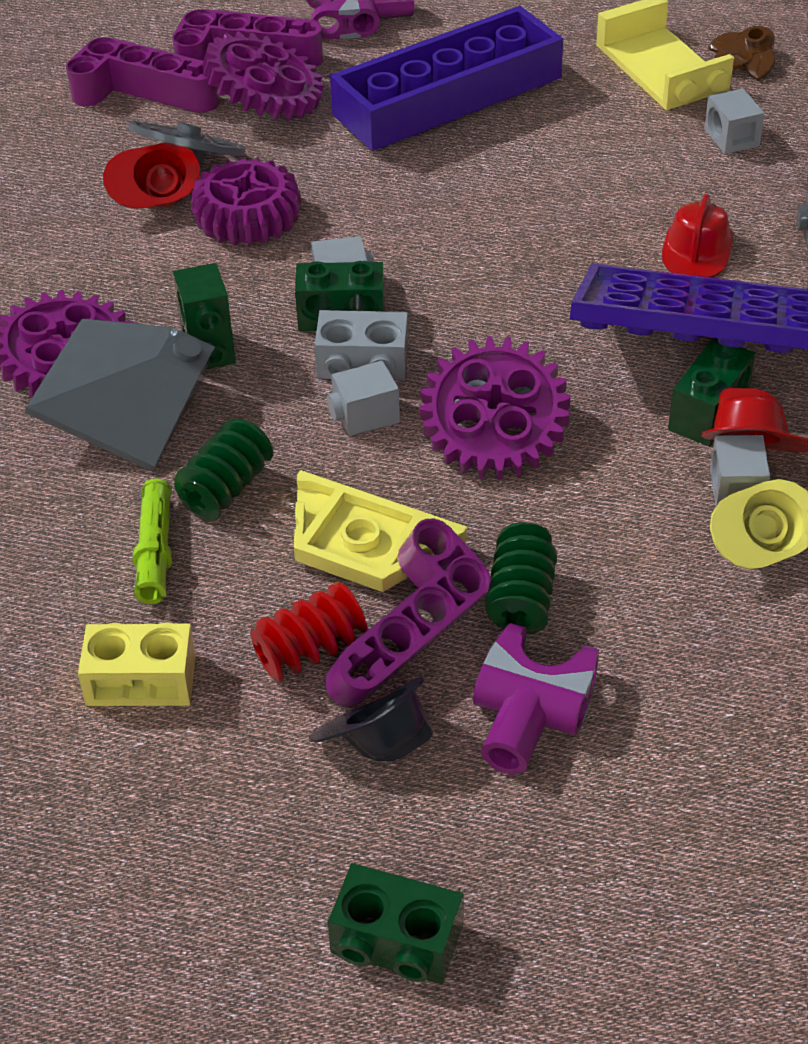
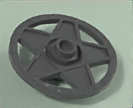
[128,120,246,162]

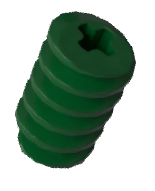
[174,419,274,522]
[485,522,558,634]

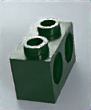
[295,261,385,331]
[173,262,236,369]
[668,338,756,447]
[328,863,464,984]

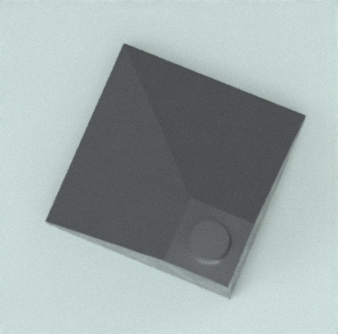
[25,319,215,472]

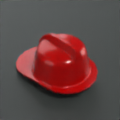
[103,142,200,209]
[662,194,734,278]
[701,388,808,453]

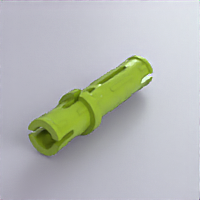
[132,478,172,604]

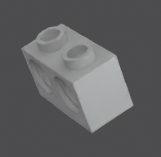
[314,310,408,381]

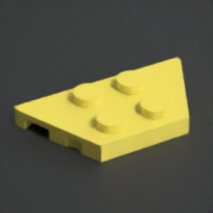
[294,470,467,592]

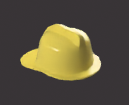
[710,479,808,570]

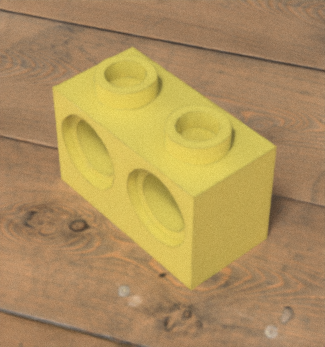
[78,622,196,706]

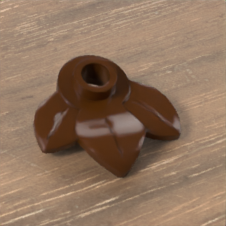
[708,26,775,81]

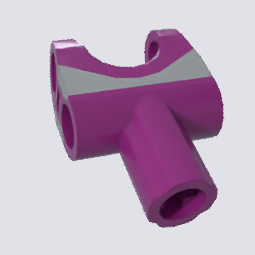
[307,0,414,39]
[473,623,599,775]

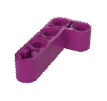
[172,9,323,67]
[66,37,220,113]
[325,518,491,707]

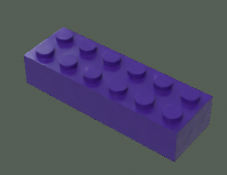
[330,6,564,151]

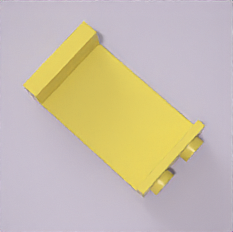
[596,0,734,110]

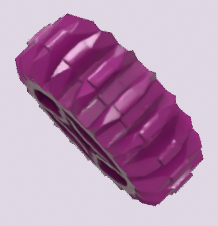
[191,157,301,246]

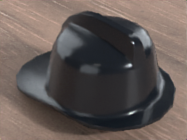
[309,677,433,761]

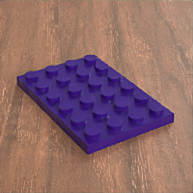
[569,263,808,353]

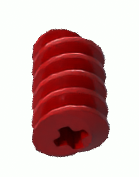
[250,582,368,683]

